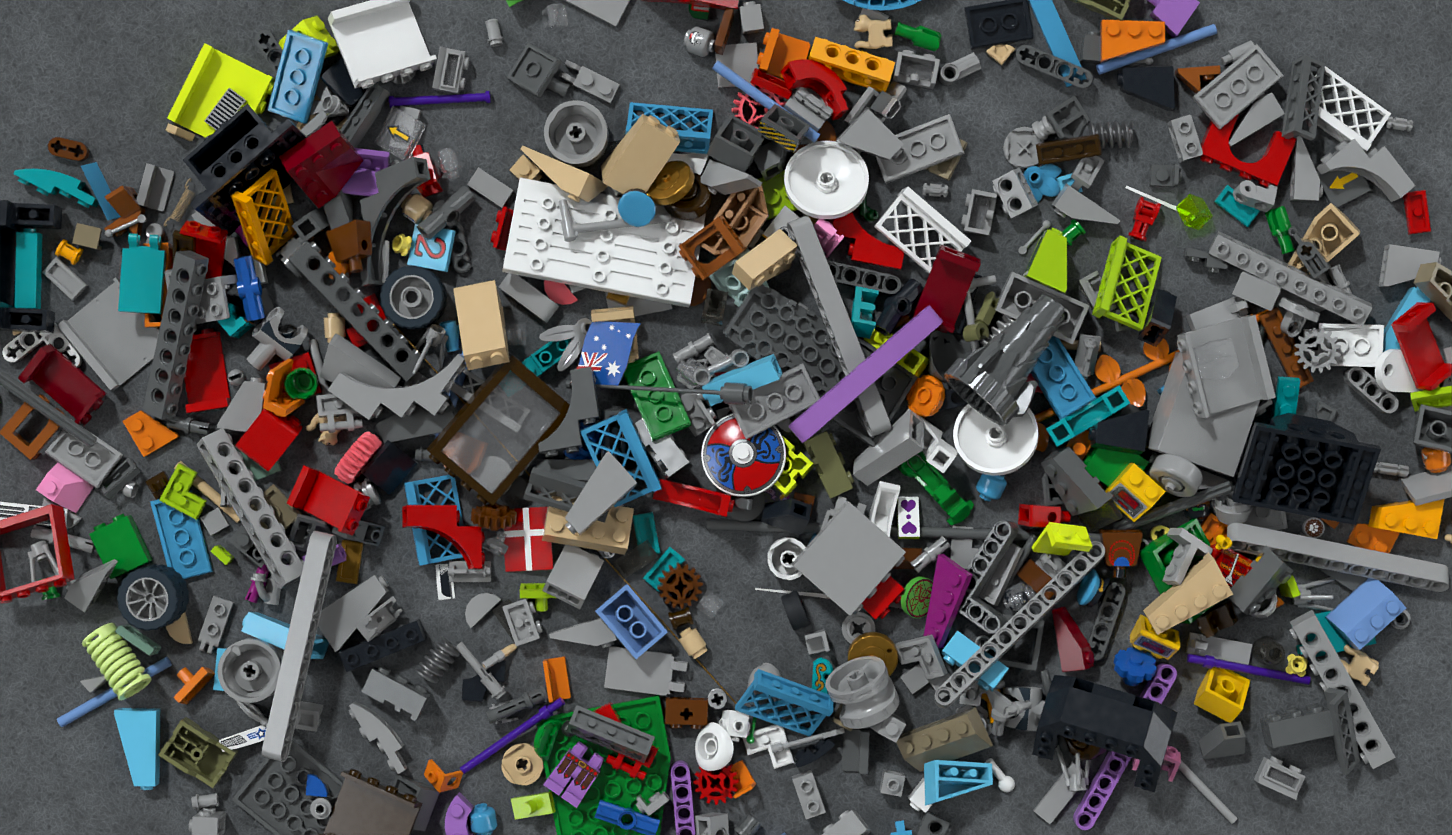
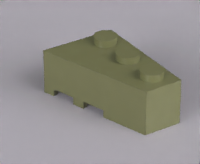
[803,431,854,499]

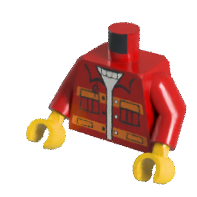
[1210,535,1262,589]

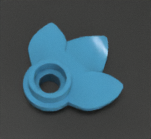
[1023,164,1062,203]

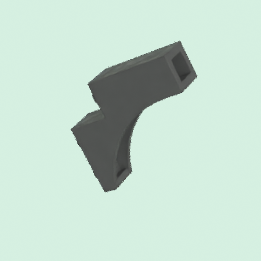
[538,367,601,457]

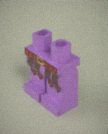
[543,741,604,808]

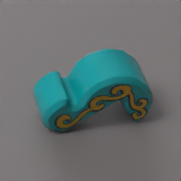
[812,657,833,694]

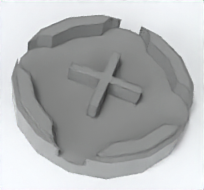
[1003,127,1044,169]

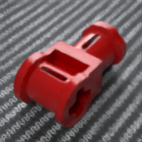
[1128,197,1161,242]

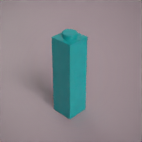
[15,228,43,309]

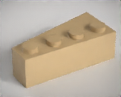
[1143,552,1233,635]

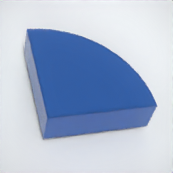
[306,773,328,797]

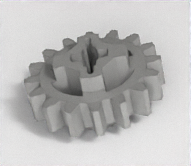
[1294,328,1341,373]

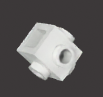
[719,710,750,742]

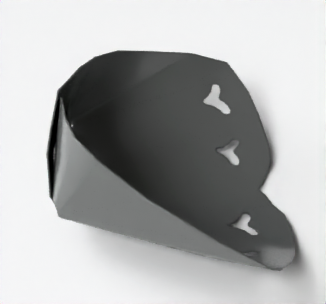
[928,331,972,386]

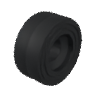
[781,590,810,631]

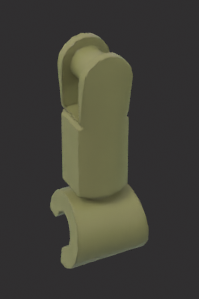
[963,291,999,342]

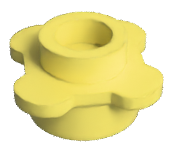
[392,234,412,256]
[1285,654,1308,677]

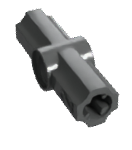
[417,186,476,240]

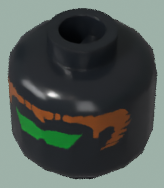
[1183,490,1211,522]

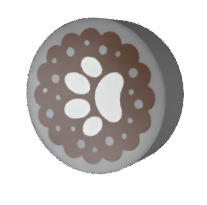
[1302,517,1325,538]

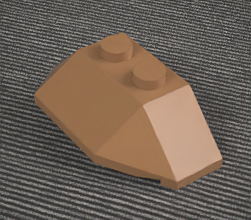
[699,185,769,255]

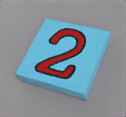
[407,224,456,272]

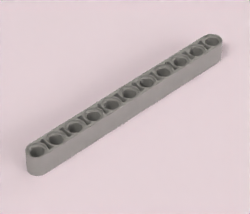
[787,215,891,437]
[1227,523,1449,592]
[262,531,337,762]
[934,541,1105,709]

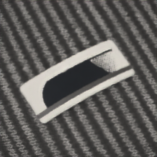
[435,564,455,600]

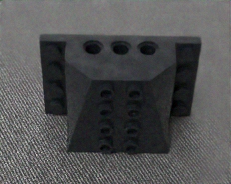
[183,104,307,236]
[1231,413,1381,525]

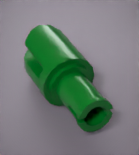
[894,22,942,51]
[1265,206,1295,254]

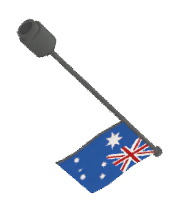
[566,321,753,405]

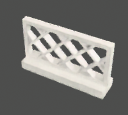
[1305,66,1391,152]
[874,187,971,273]

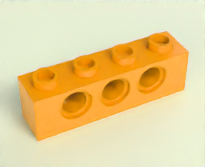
[808,37,895,92]

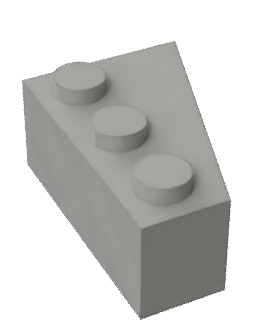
[634,419,689,479]

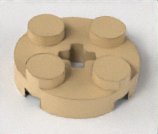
[502,743,544,785]

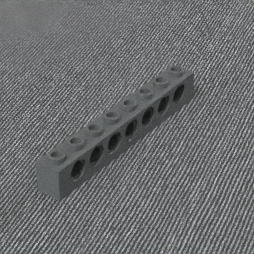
[287,241,425,382]
[142,251,209,420]

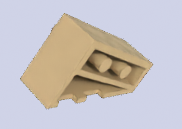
[732,229,798,290]

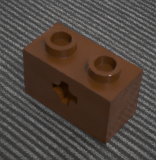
[665,697,708,729]

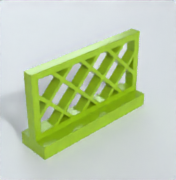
[1092,235,1162,331]

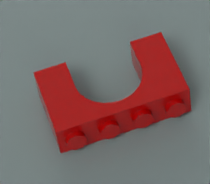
[1200,114,1297,188]

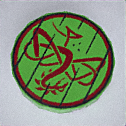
[901,576,933,618]

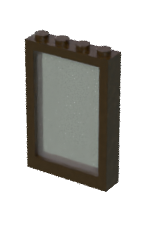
[427,353,570,505]

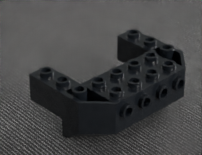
[0,200,62,333]

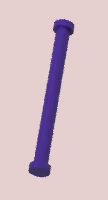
[389,91,491,108]

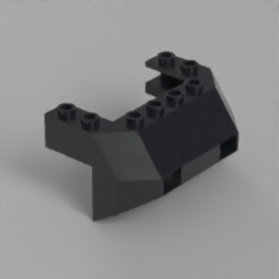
[1032,675,1178,792]

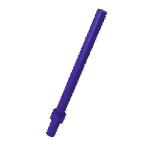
[1187,654,1311,685]
[460,697,565,774]

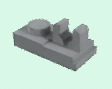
[1071,156,1104,191]

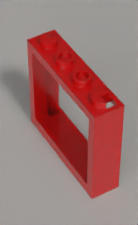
[0,504,75,604]

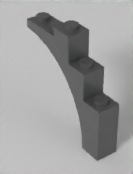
[360,157,430,287]

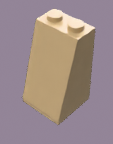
[601,114,680,194]
[454,280,510,370]

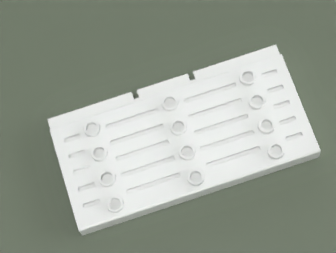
[502,178,706,308]

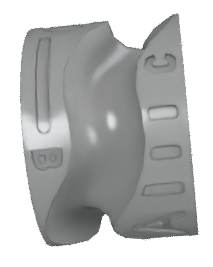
[544,101,609,168]
[217,637,284,703]
[825,656,900,729]

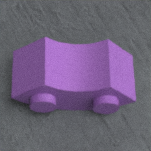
[445,792,474,835]

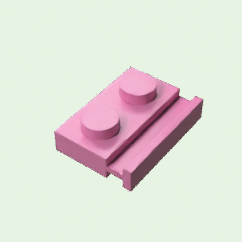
[814,219,844,258]

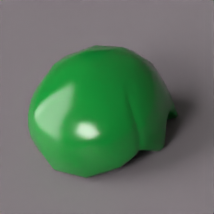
[284,368,319,400]

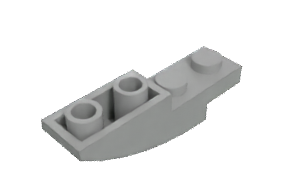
[349,701,408,774]

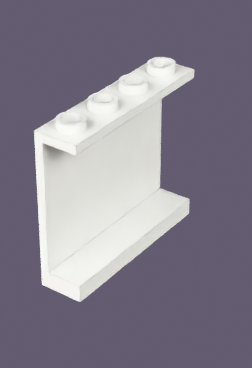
[328,0,437,89]

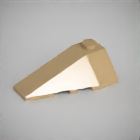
[521,146,608,202]
[1288,203,1360,274]

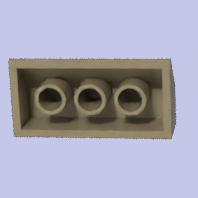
[896,707,993,772]

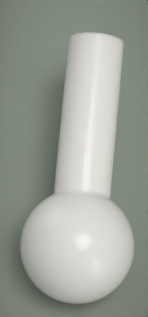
[985,758,1015,792]

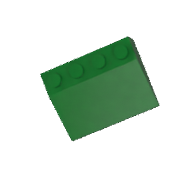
[1139,518,1215,624]

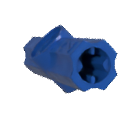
[233,255,266,321]
[594,799,660,835]

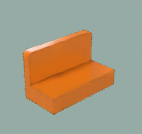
[543,656,571,703]

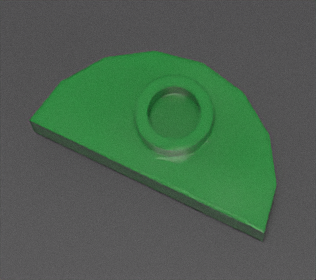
[534,719,561,761]

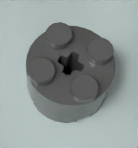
[275,237,319,285]

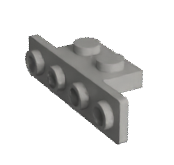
[844,81,907,154]

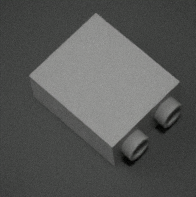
[1145,352,1260,477]

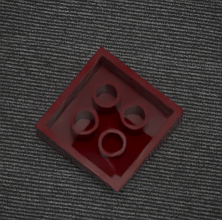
[279,121,364,209]

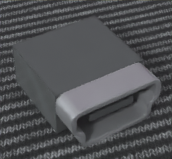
[870,91,901,119]

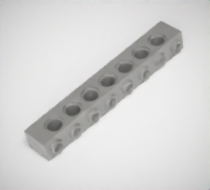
[1208,231,1372,326]
[197,428,304,589]
[1289,610,1396,769]

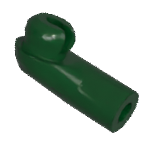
[857,196,879,222]

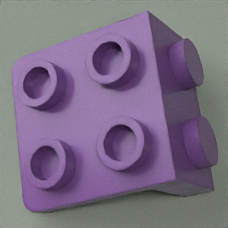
[341,148,390,196]

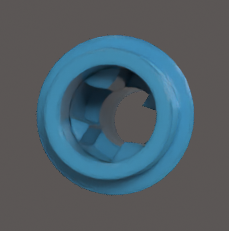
[439,320,459,352]

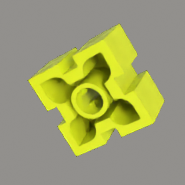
[773,436,814,497]

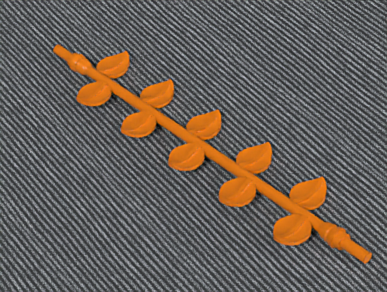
[1034,309,1268,452]

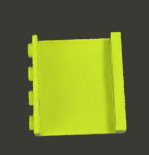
[167,43,275,138]

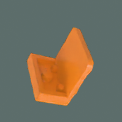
[756,28,810,79]
[263,358,305,417]

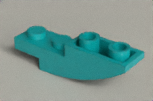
[13,169,99,208]
[498,339,571,398]
[1271,377,1300,418]

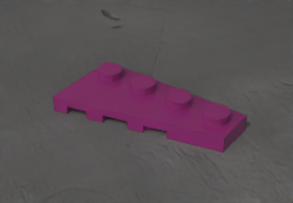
[924,554,973,648]

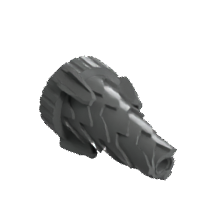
[944,294,1065,426]

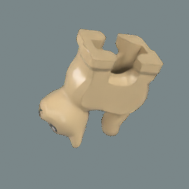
[854,15,893,49]
[306,413,347,446]
[1334,645,1379,687]

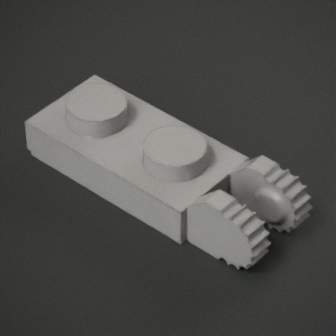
[559,60,620,104]

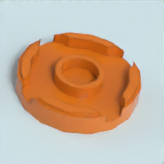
[906,375,945,417]

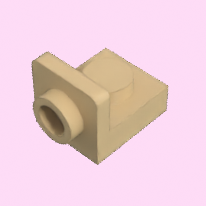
[509,155,542,181]

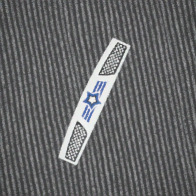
[219,725,266,752]

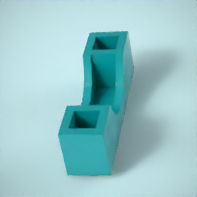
[1046,385,1130,447]

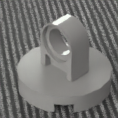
[1278,297,1320,337]

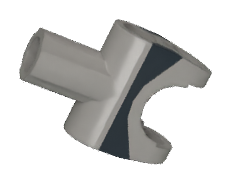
[246,307,308,371]
[1002,686,1045,731]

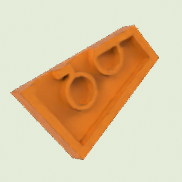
[1101,20,1165,63]

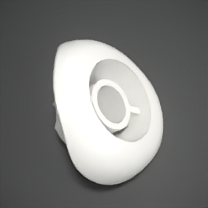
[695,722,734,771]

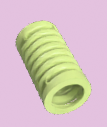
[82,623,152,700]

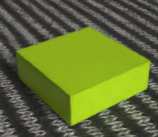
[210,545,234,565]

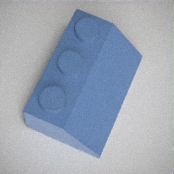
[1325,578,1406,650]
[595,584,668,660]

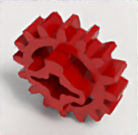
[693,764,739,805]

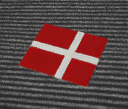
[504,507,553,572]

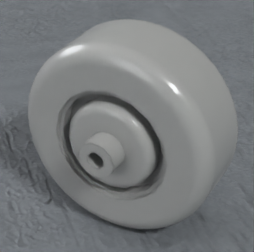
[1149,454,1203,497]

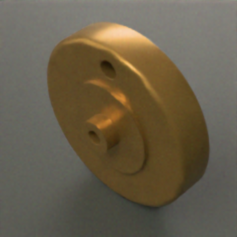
[647,160,694,205]
[848,632,898,676]

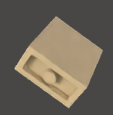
[591,306,639,363]

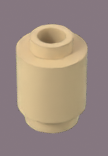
[324,313,346,343]
[678,627,708,659]

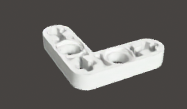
[2,323,82,368]

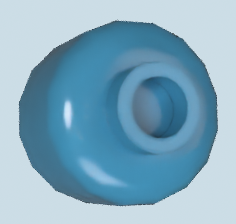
[976,474,1007,501]
[468,803,497,835]

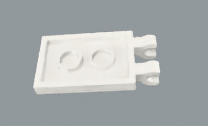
[1303,323,1384,367]

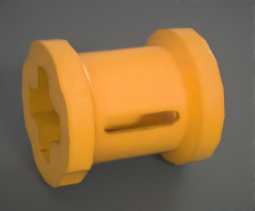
[55,239,83,265]

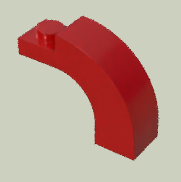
[780,59,848,121]

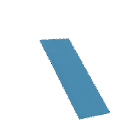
[81,162,121,220]

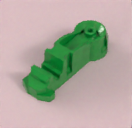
[897,451,974,525]

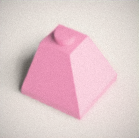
[36,463,94,513]

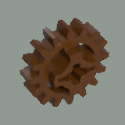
[471,503,517,531]
[657,562,703,609]

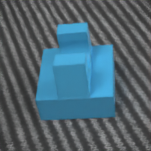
[890,820,912,835]

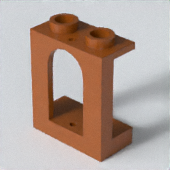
[679,215,746,280]
[0,394,66,460]

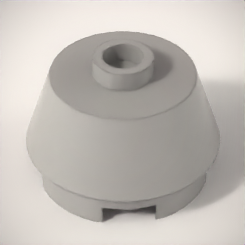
[1212,486,1254,525]

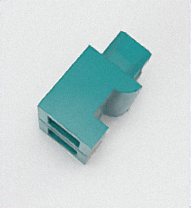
[217,301,254,339]

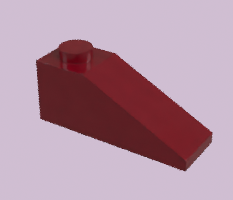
[1052,606,1094,672]

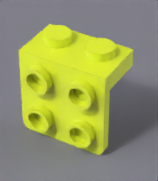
[279,16,340,58]
[1032,522,1093,556]

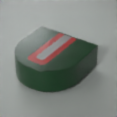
[689,4,710,20]

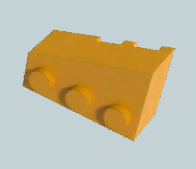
[1368,499,1445,539]

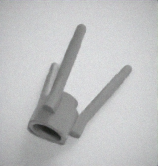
[412,324,448,375]
[27,541,59,582]
[1292,577,1335,611]
[1056,745,1091,791]

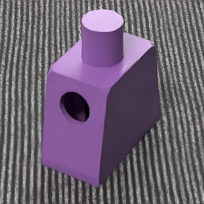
[1147,0,1200,38]

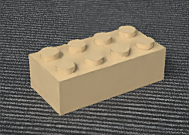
[542,496,634,555]

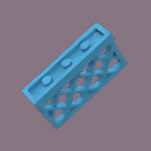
[625,102,713,154]
[580,409,662,507]
[404,475,464,566]
[735,669,834,737]

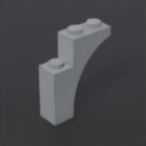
[1316,139,1415,202]

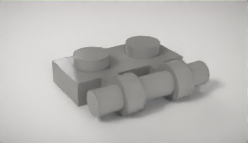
[316,394,363,433]

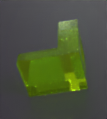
[1176,194,1213,230]

